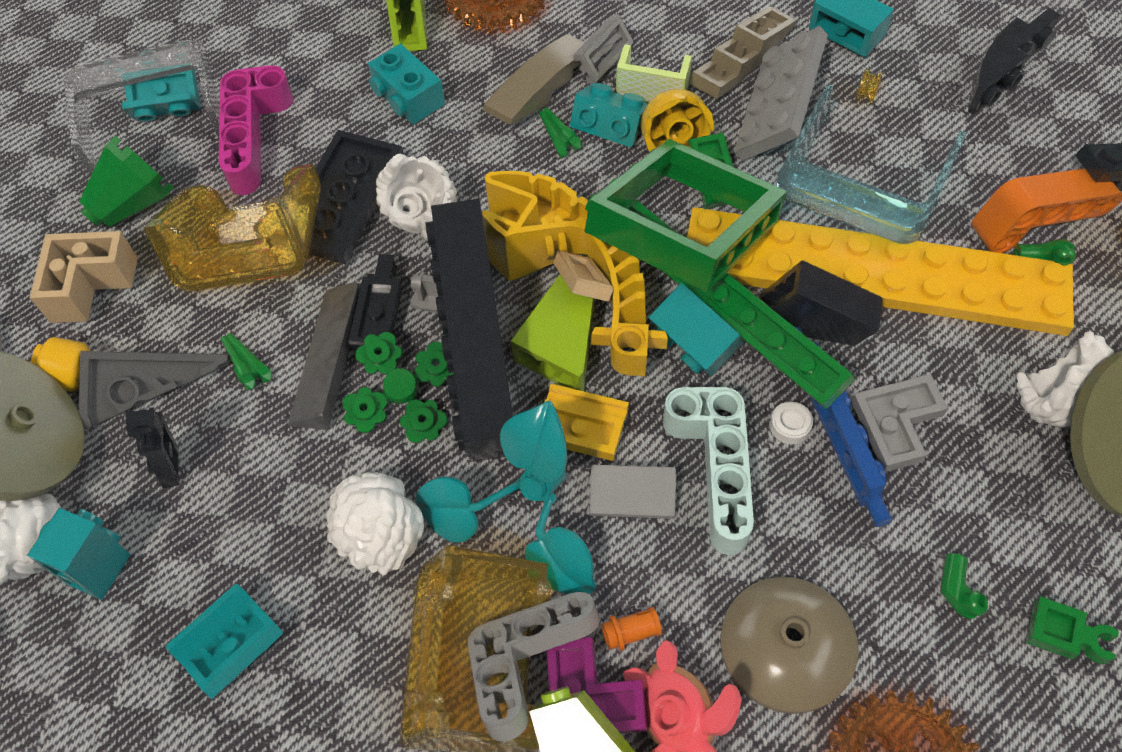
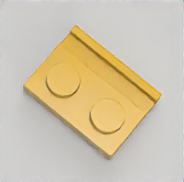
[545,384,629,461]

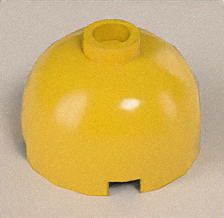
[641,89,715,151]

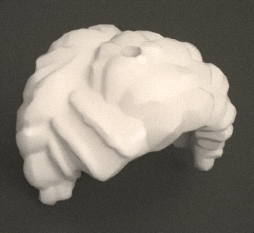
[376,154,457,240]
[1016,331,1114,427]
[326,472,424,575]
[0,494,61,585]

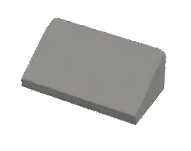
[590,465,676,519]

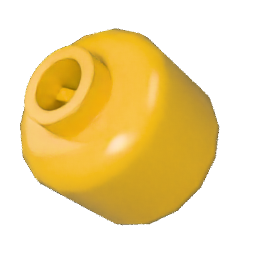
[30,337,90,392]

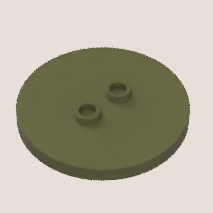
[0,351,85,501]
[1070,351,1122,517]

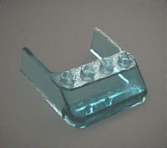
[776,84,967,244]

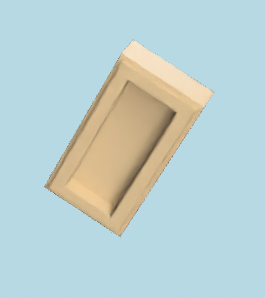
[553,251,613,302]

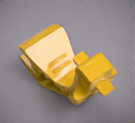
[482,171,668,376]

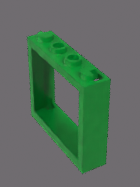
[585,139,787,292]

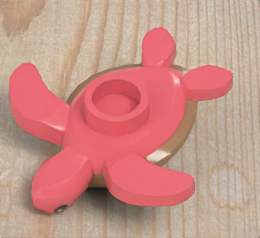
[623,640,742,752]

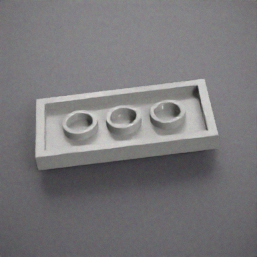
[734,26,828,161]

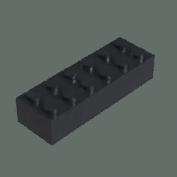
[425,199,513,462]

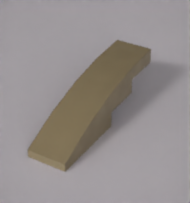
[689,6,797,99]
[483,34,593,125]

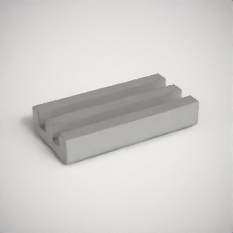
[572,14,634,84]

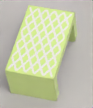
[616,44,692,103]

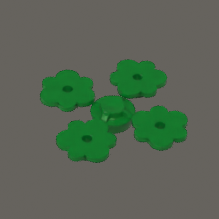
[343,332,454,443]

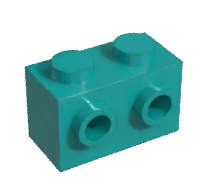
[809,0,894,57]
[368,43,445,125]
[648,282,744,377]
[27,508,131,600]

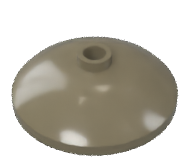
[720,577,858,714]

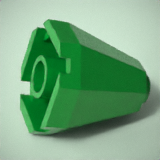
[79,136,174,227]

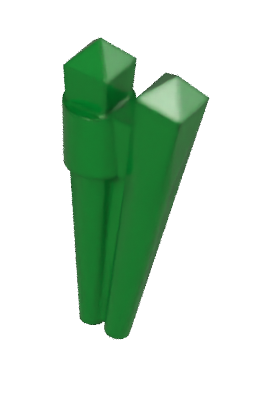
[539,107,582,159]
[220,333,273,390]

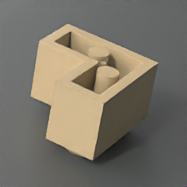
[30,231,138,323]

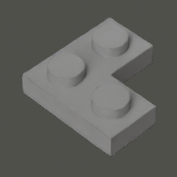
[851,374,948,472]

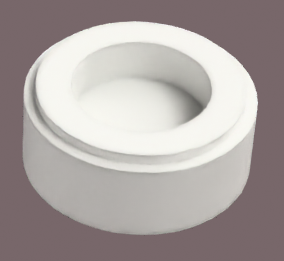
[770,401,813,444]

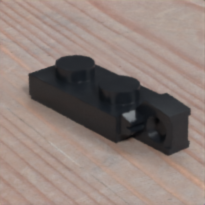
[348,254,403,353]
[126,407,179,488]

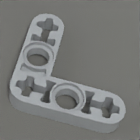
[468,592,600,742]

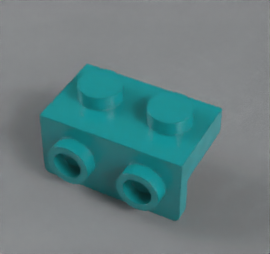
[122,66,201,122]
[570,83,648,147]
[166,584,284,699]

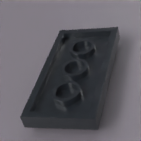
[276,130,404,265]

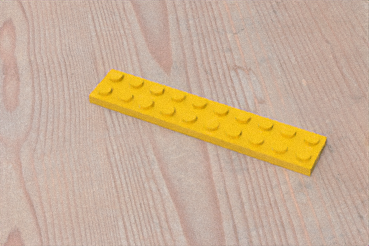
[687,207,1074,336]

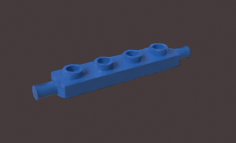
[795,327,893,527]

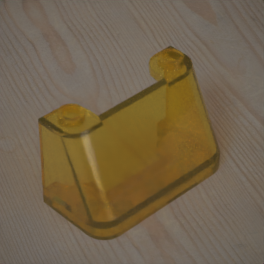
[143,163,321,291]
[400,545,551,752]

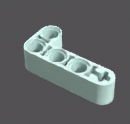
[663,387,754,555]

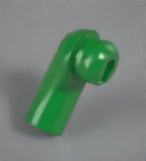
[1013,239,1076,266]
[940,553,988,619]

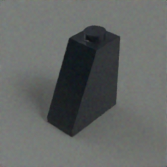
[759,260,882,346]

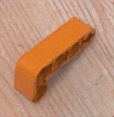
[971,168,1122,253]

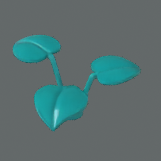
[416,401,597,594]

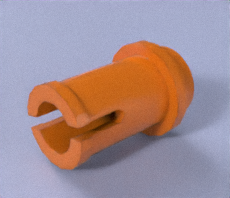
[601,607,662,652]

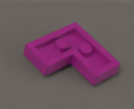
[547,637,648,734]

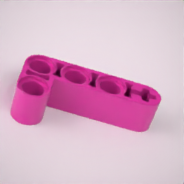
[219,65,294,195]

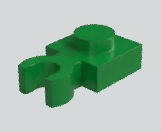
[1026,596,1119,664]

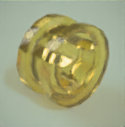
[856,68,883,103]

